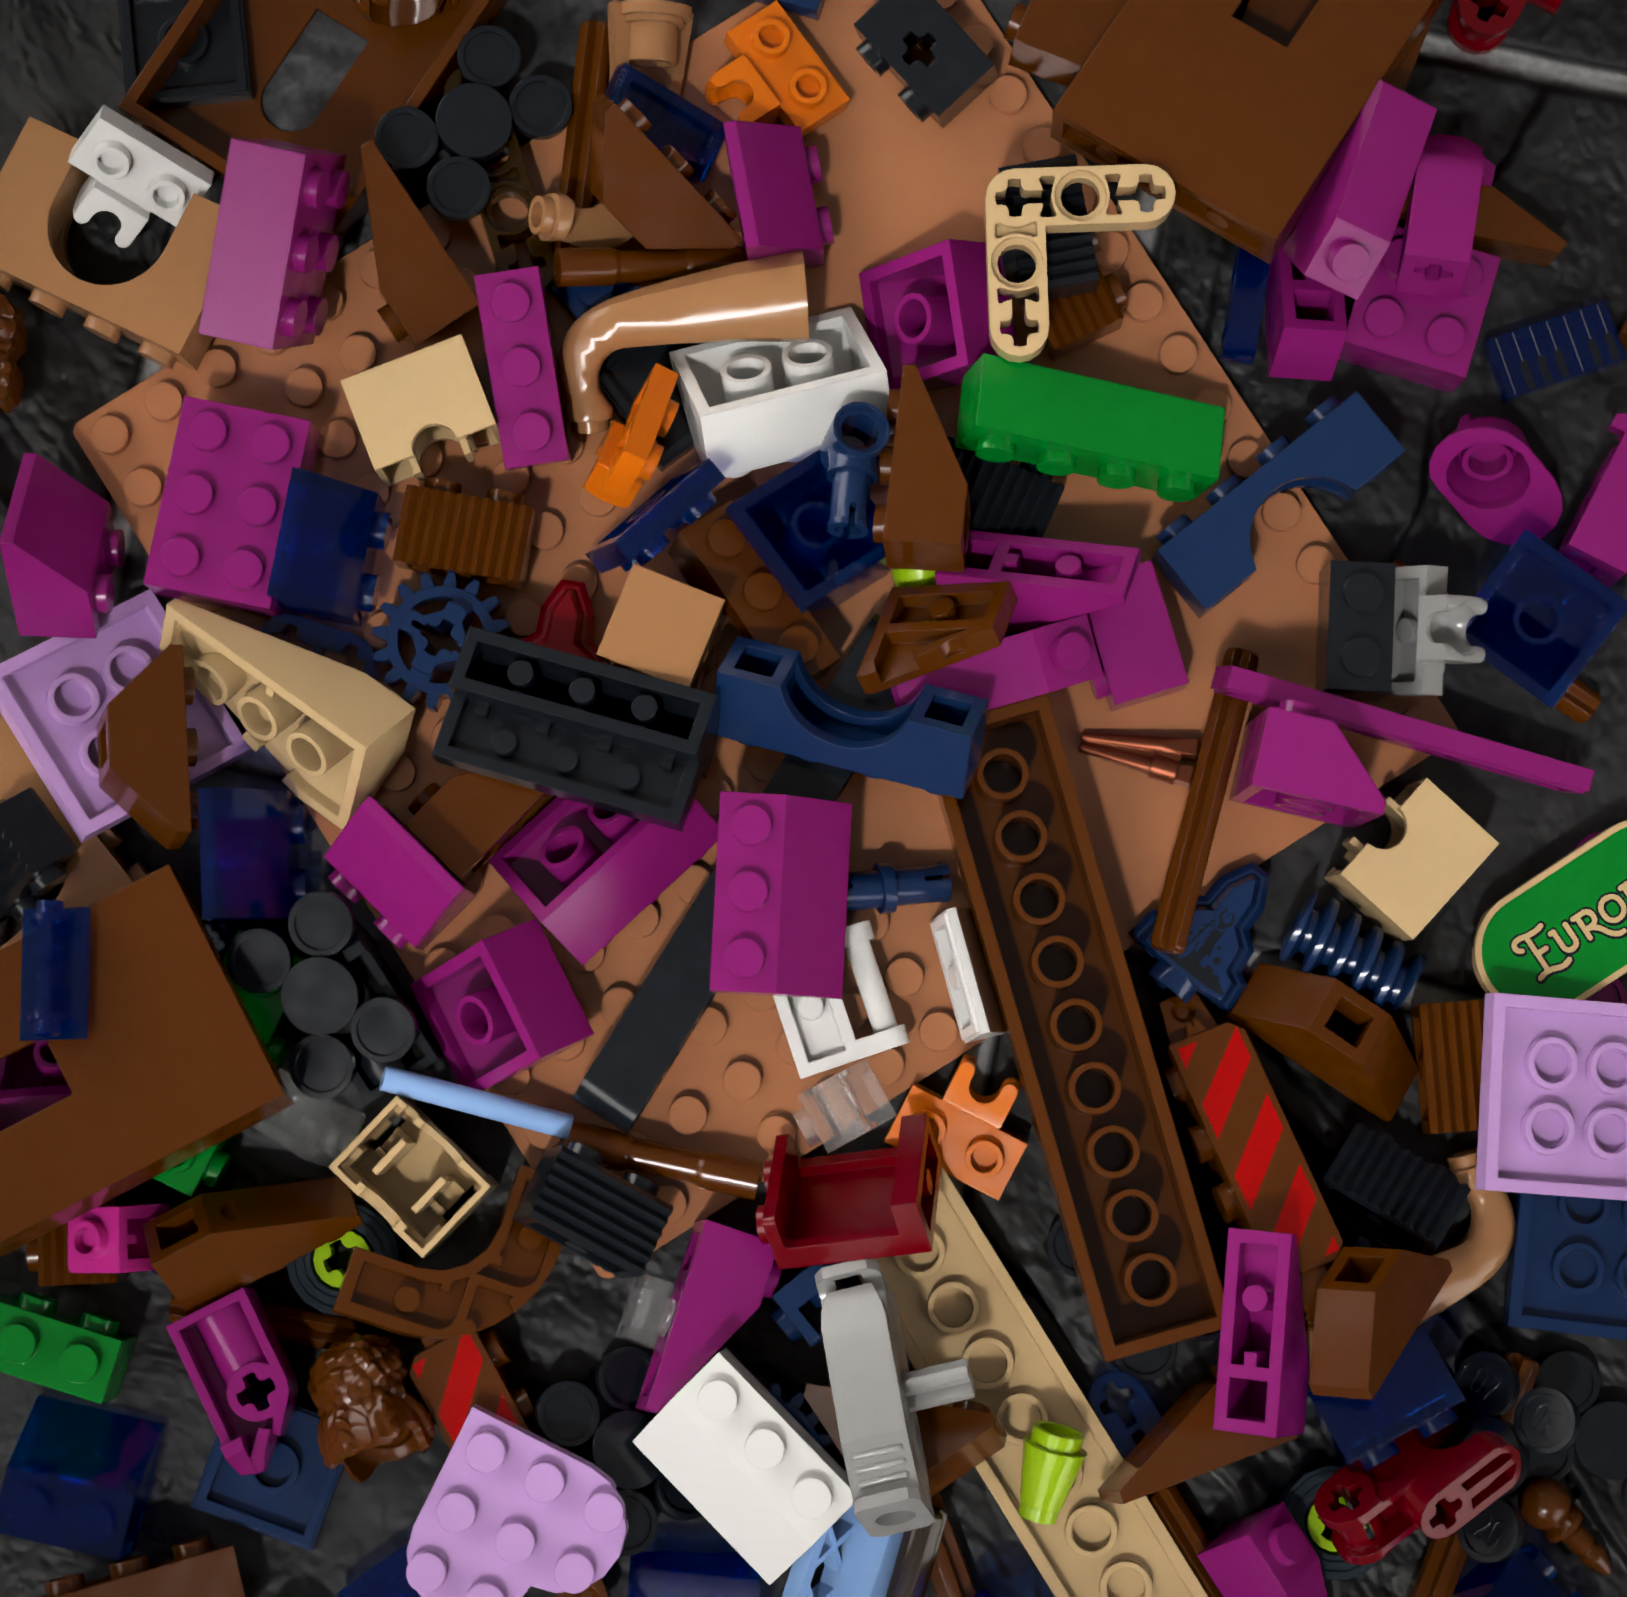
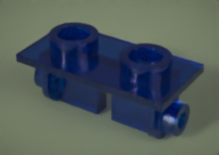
[20,900,91,1041]

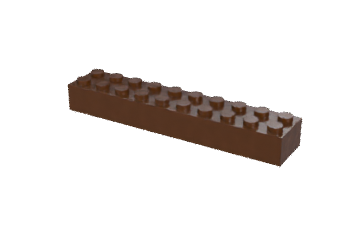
[937,694,1223,1363]

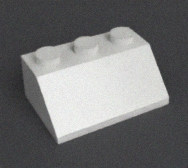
[669,307,894,481]
[632,1348,853,1585]

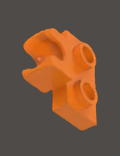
[705,0,850,138]
[583,363,680,508]
[884,1054,1028,1201]

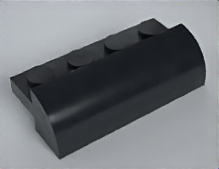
[431,626,720,832]

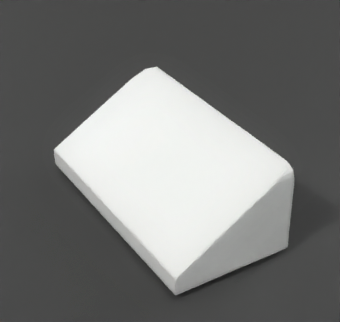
[930,907,1006,1043]

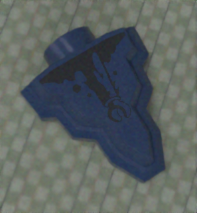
[1128,862,1270,1013]

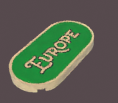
[1472,820,1627,1000]

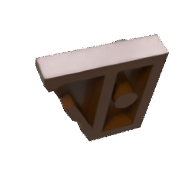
[856,581,1018,694]

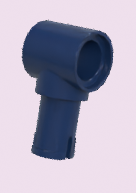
[819,402,890,539]

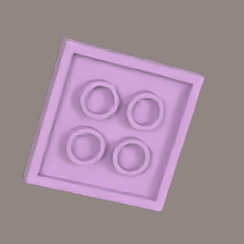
[0,589,251,843]
[1475,993,1627,1201]

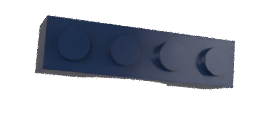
[1151,391,1406,619]
[715,636,989,800]

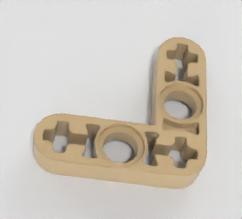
[984,164,1176,363]

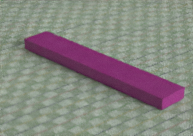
[1210,665,1595,794]

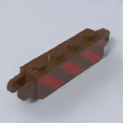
[1157,993,1343,1332]
[409,1327,611,1597]

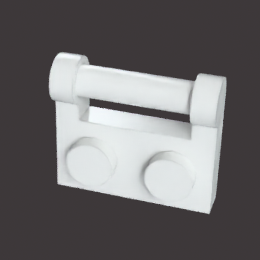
[773,920,910,1079]

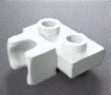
[68,104,214,248]

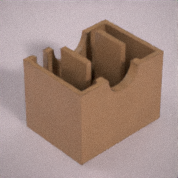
[596,563,728,689]

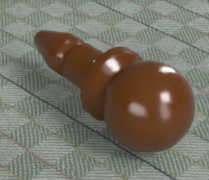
[1518,1477,1613,1575]

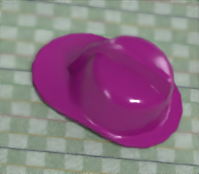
[1429,412,1563,545]

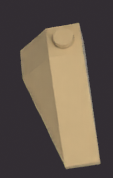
[159,598,415,830]

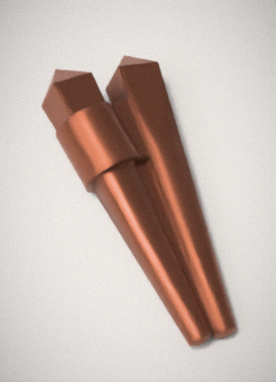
[1079,732,1201,788]

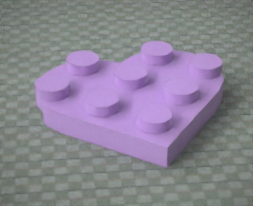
[406,1404,629,1597]

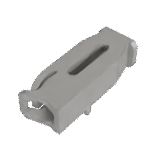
[814,1259,976,1537]

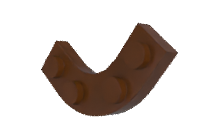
[331,1164,562,1339]

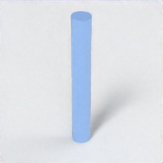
[379,1065,574,1139]

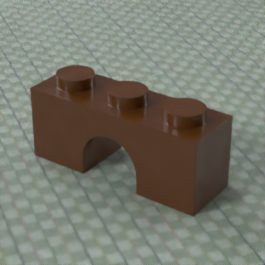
[667,499,841,683]

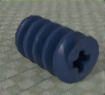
[1278,889,1427,1013]

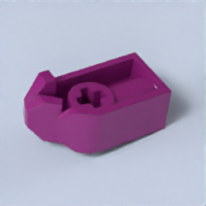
[1395,134,1496,299]
[1553,413,1627,588]
[166,1287,299,1475]

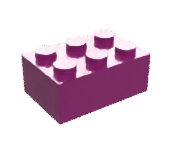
[198,138,350,350]
[143,396,322,620]

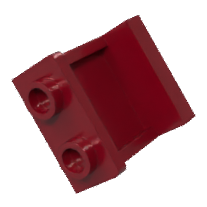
[756,1113,942,1270]

